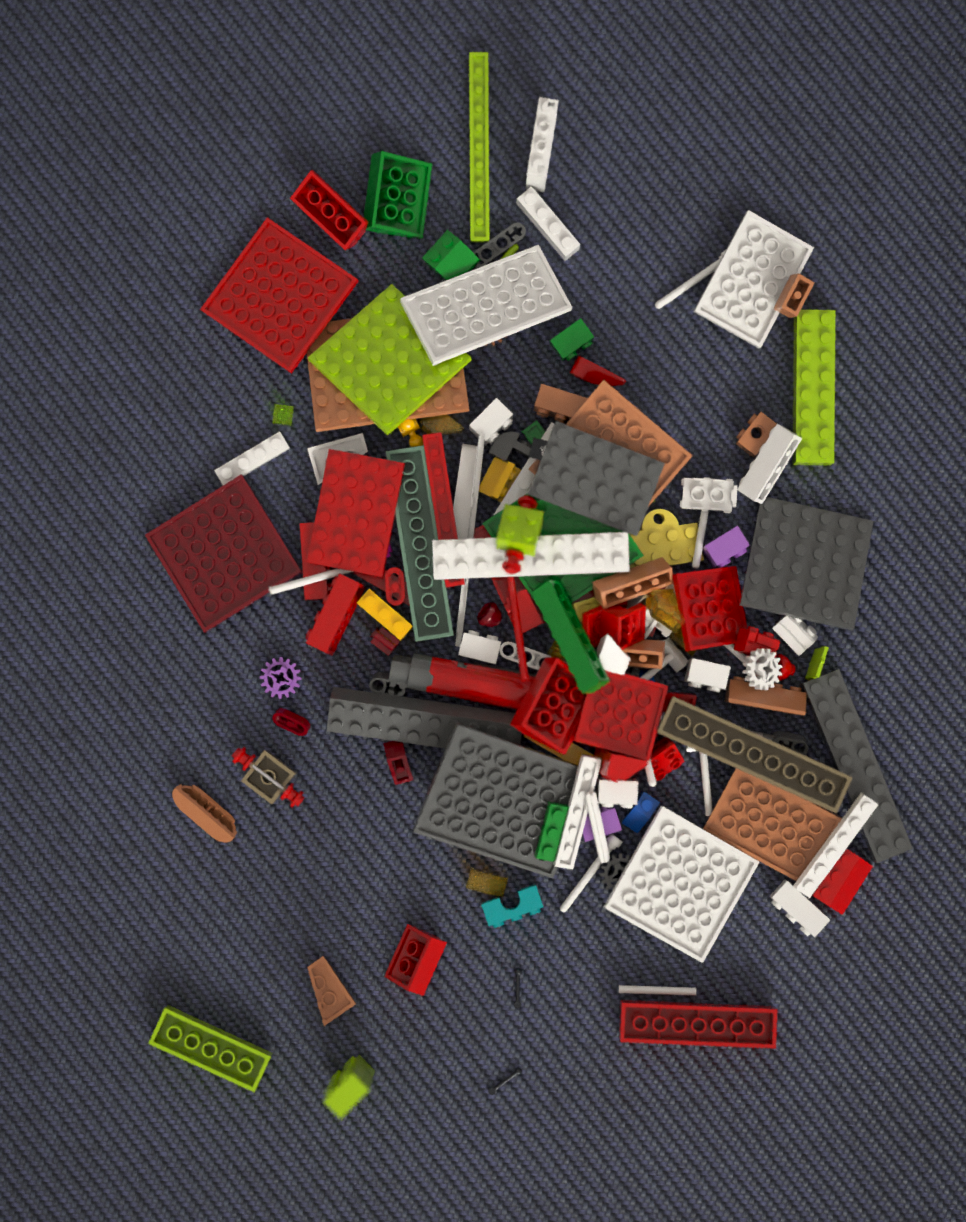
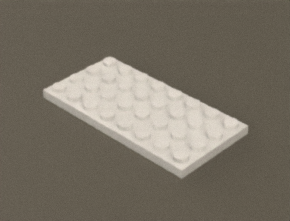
[400,245,572,365]

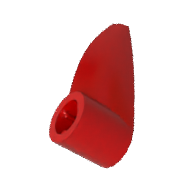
[570,356,626,386]

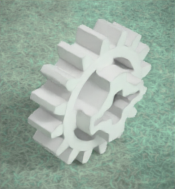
[742,648,782,690]

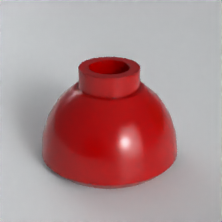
[776,654,795,681]

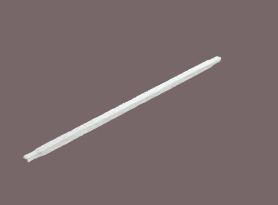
[455,433,485,647]

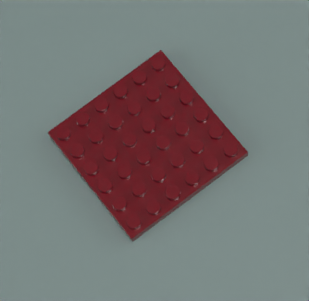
[145,474,302,633]

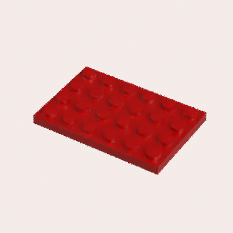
[307,449,405,577]

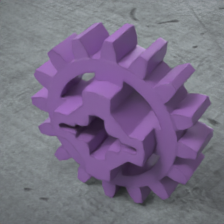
[260,657,302,699]

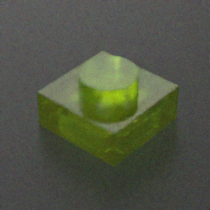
[272,404,294,426]

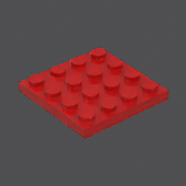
[672,566,747,651]
[573,670,668,761]

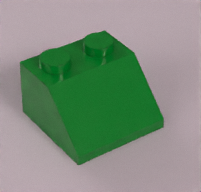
[422,230,480,281]

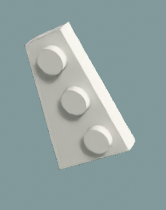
[307,433,368,485]

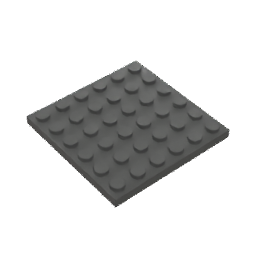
[739,497,874,631]

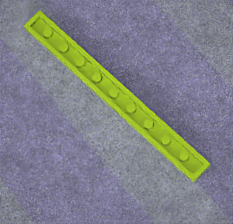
[469,52,489,242]

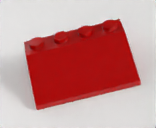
[510,657,586,755]

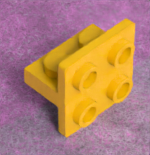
[479,457,521,502]

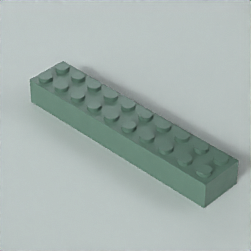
[386,445,454,642]

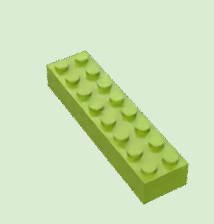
[793,310,836,465]

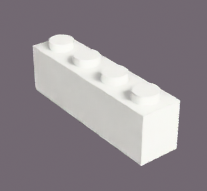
[516,186,581,261]
[737,424,802,504]

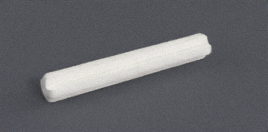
[585,791,610,863]

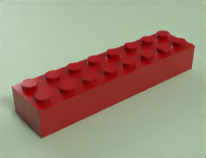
[619,1000,777,1049]

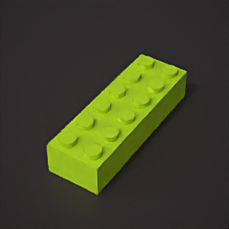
[148,1005,273,1092]
[323,1055,375,1119]

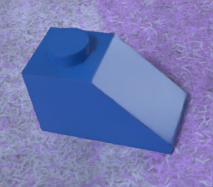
[621,791,660,833]

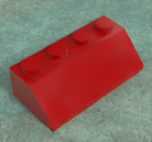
[290,170,368,250]
[305,573,366,656]

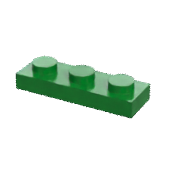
[535,802,569,862]

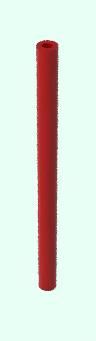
[506,577,529,682]

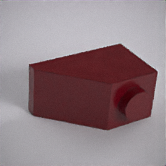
[383,741,413,785]

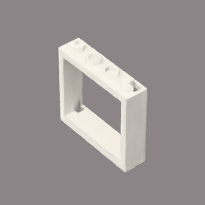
[526,97,558,193]

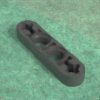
[471,223,526,271]

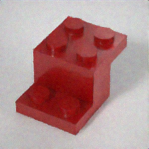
[582,603,646,650]

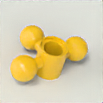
[398,419,424,447]

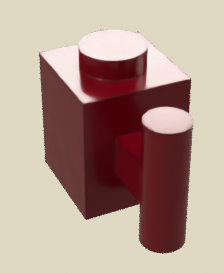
[370,627,401,656]

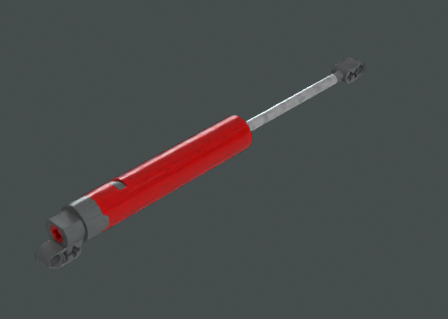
[369,653,808,756]

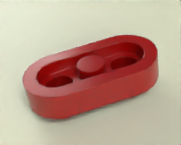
[385,567,405,606]

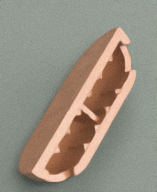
[172,784,237,843]

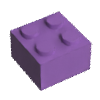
[702,526,750,568]

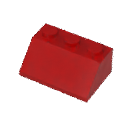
[594,747,648,782]
[812,848,873,915]
[384,924,447,996]

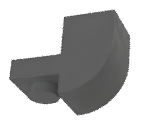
[489,432,532,462]

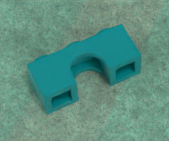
[481,884,543,928]

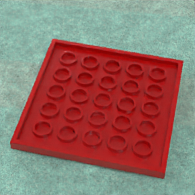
[200,217,359,374]

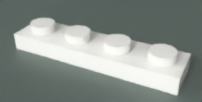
[214,432,290,485]

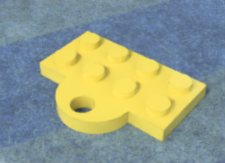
[629,509,704,569]

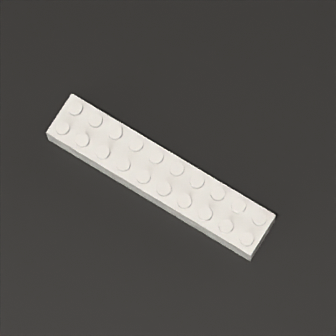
[432,532,629,580]

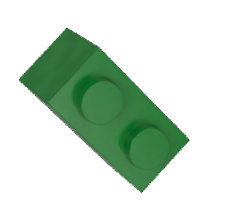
[549,318,594,362]

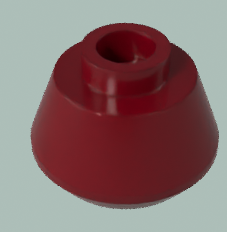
[477,602,502,627]

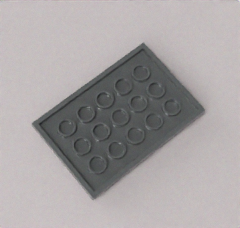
[528,421,665,536]

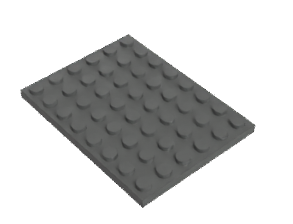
[412,723,578,878]

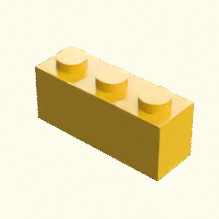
[357,589,413,641]

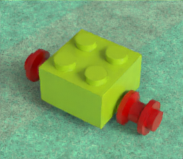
[496,495,544,574]

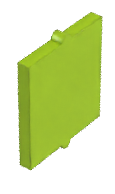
[805,646,829,680]

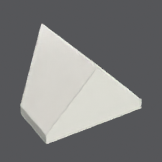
[596,634,630,675]

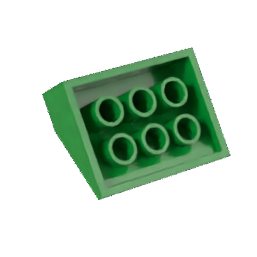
[364,151,432,239]

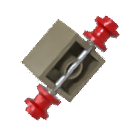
[232,747,305,808]

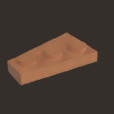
[307,955,356,1026]

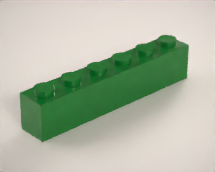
[532,580,610,693]

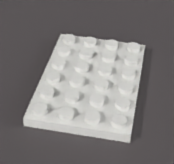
[693,210,814,348]

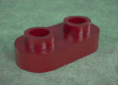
[272,708,310,736]

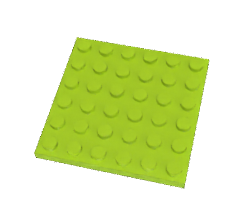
[308,284,471,436]

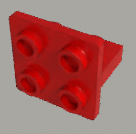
[643,737,684,782]

